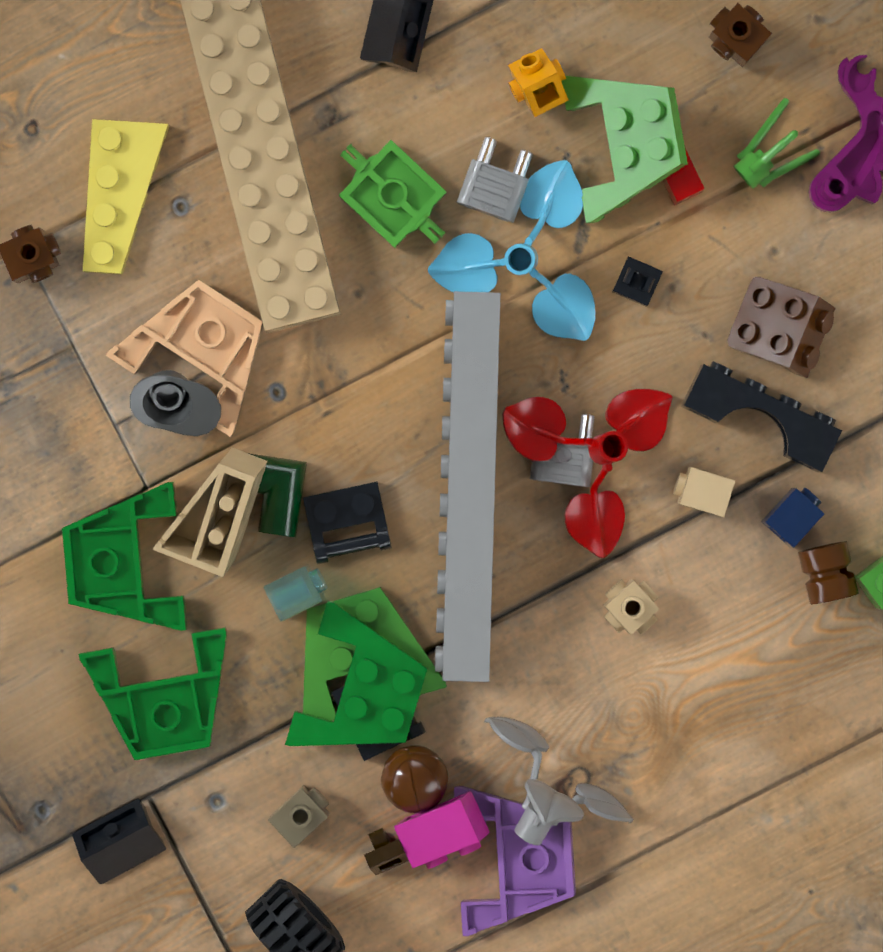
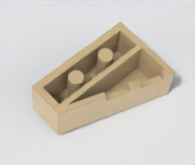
[152,448,268,577]

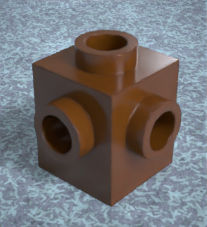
[709,3,772,68]
[0,225,61,283]

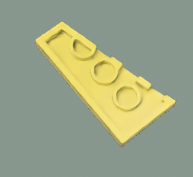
[83,119,169,275]

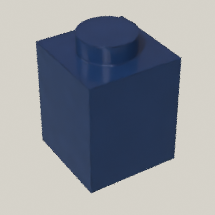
[761,488,824,548]

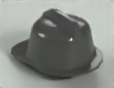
[130,370,221,436]

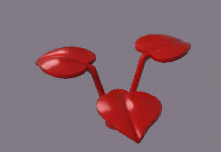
[502,389,673,558]

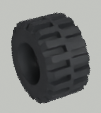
[245,879,345,952]

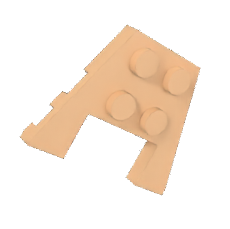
[106,280,263,437]

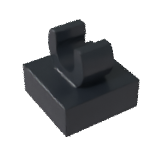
[612,256,663,307]

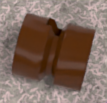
[798,541,859,605]

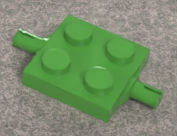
[339,140,447,248]

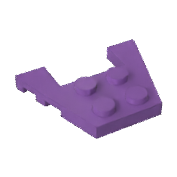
[454,786,576,936]

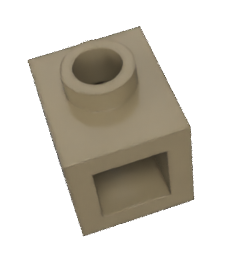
[268,785,329,848]

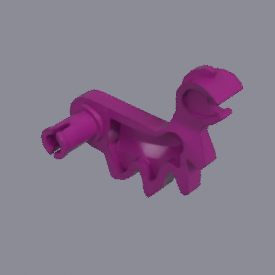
[808,55,883,213]

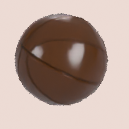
[381,745,448,813]

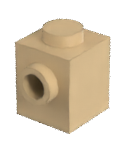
[673,467,735,517]

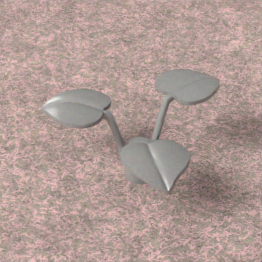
[484,717,634,846]

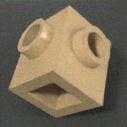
[603,579,659,635]

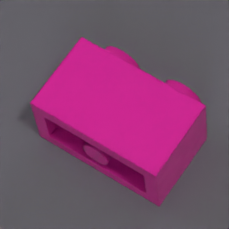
[394,791,490,869]

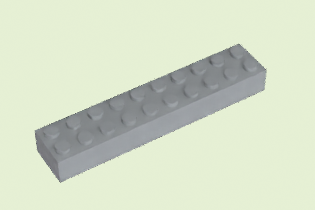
[435,291,501,682]

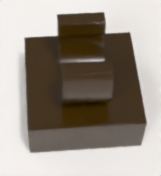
[364,828,409,875]

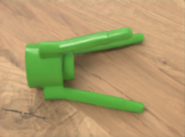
[733,98,820,189]

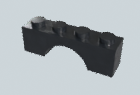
[681,361,842,472]

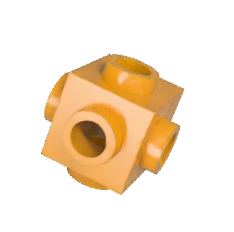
[508,48,569,117]

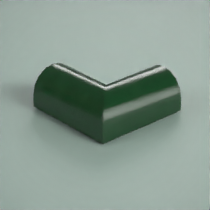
[248,453,307,537]

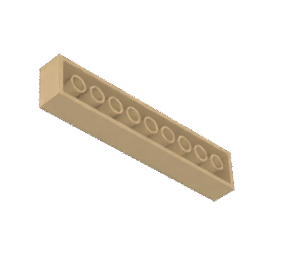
[180,0,341,333]

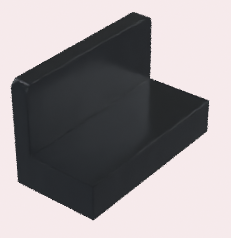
[360,0,434,72]
[72,798,166,884]

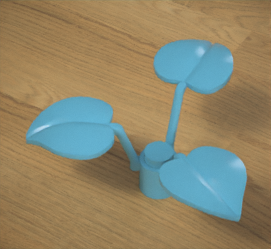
[428,160,596,341]

